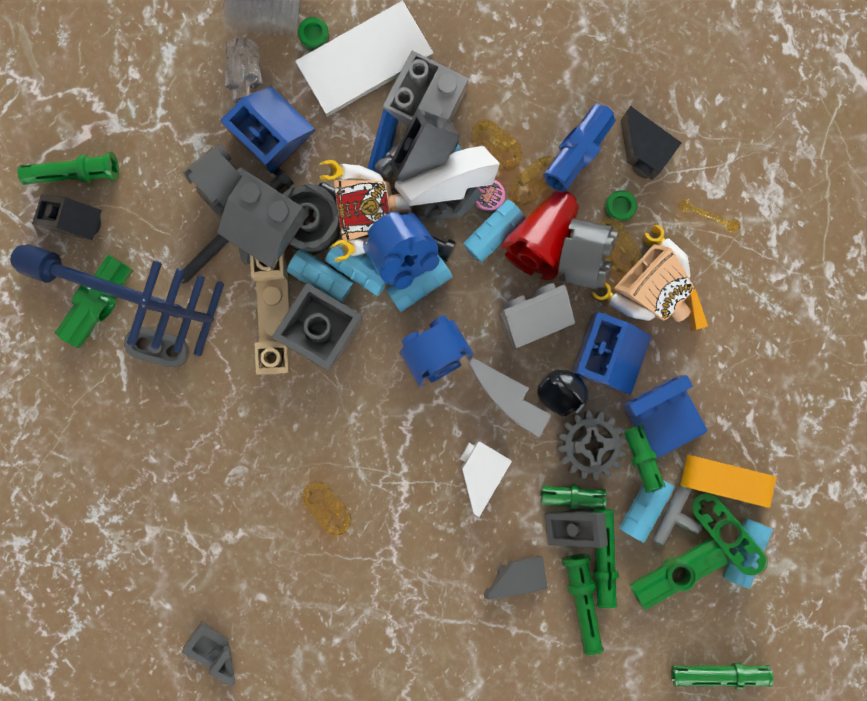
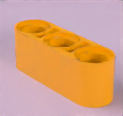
[680,454,777,508]

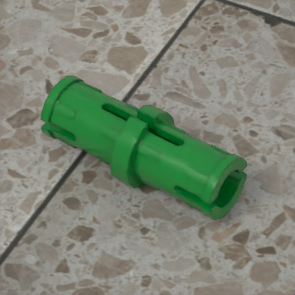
[624,425,666,493]
[540,484,607,510]

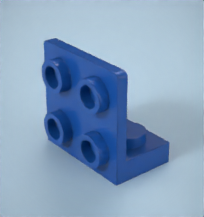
[622,375,707,458]

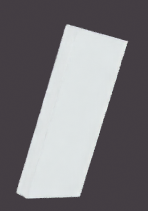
[295,0,434,117]

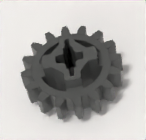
[556,411,627,480]

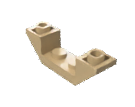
[250,252,292,375]

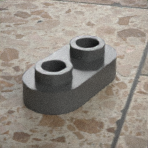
[124,327,190,367]

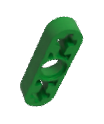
[692,493,768,576]

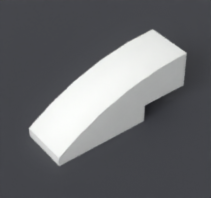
[395,146,500,206]

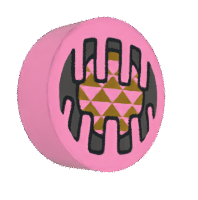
[475,180,505,212]

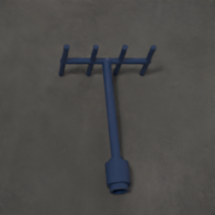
[10,244,224,356]

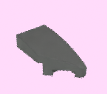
[416,187,483,221]
[484,556,548,599]
[182,621,235,687]

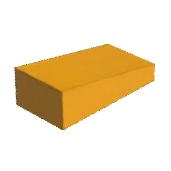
[686,289,708,331]

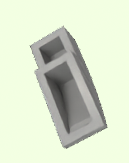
[468,358,551,437]

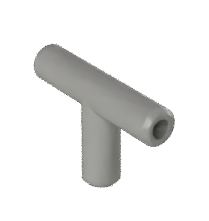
[653,485,702,546]

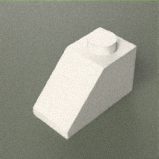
[460,440,512,517]

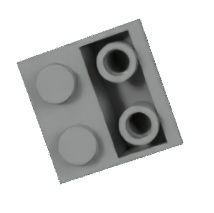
[383,50,469,127]
[499,283,575,350]

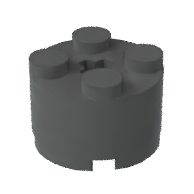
[182,144,246,217]
[283,184,341,254]
[559,219,619,290]

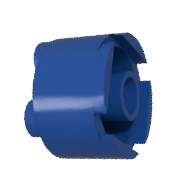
[363,211,440,290]
[399,316,474,387]

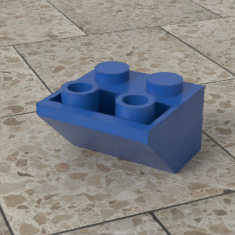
[220,86,316,174]
[572,312,651,395]

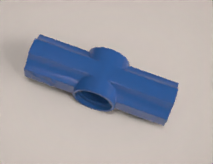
[542,103,616,192]

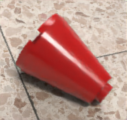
[501,191,579,280]

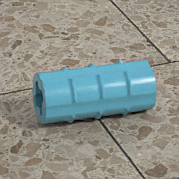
[463,200,526,263]
[325,239,388,297]
[286,249,354,303]
[386,255,453,312]
[619,480,675,543]
[722,517,773,589]

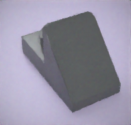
[545,509,608,548]

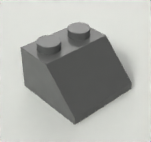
[217,171,308,269]
[272,283,363,371]

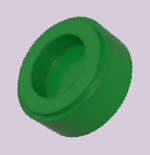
[298,17,330,51]
[604,190,637,223]

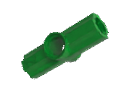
[55,254,134,349]
[629,538,728,611]

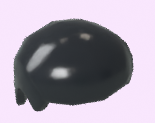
[537,370,589,416]

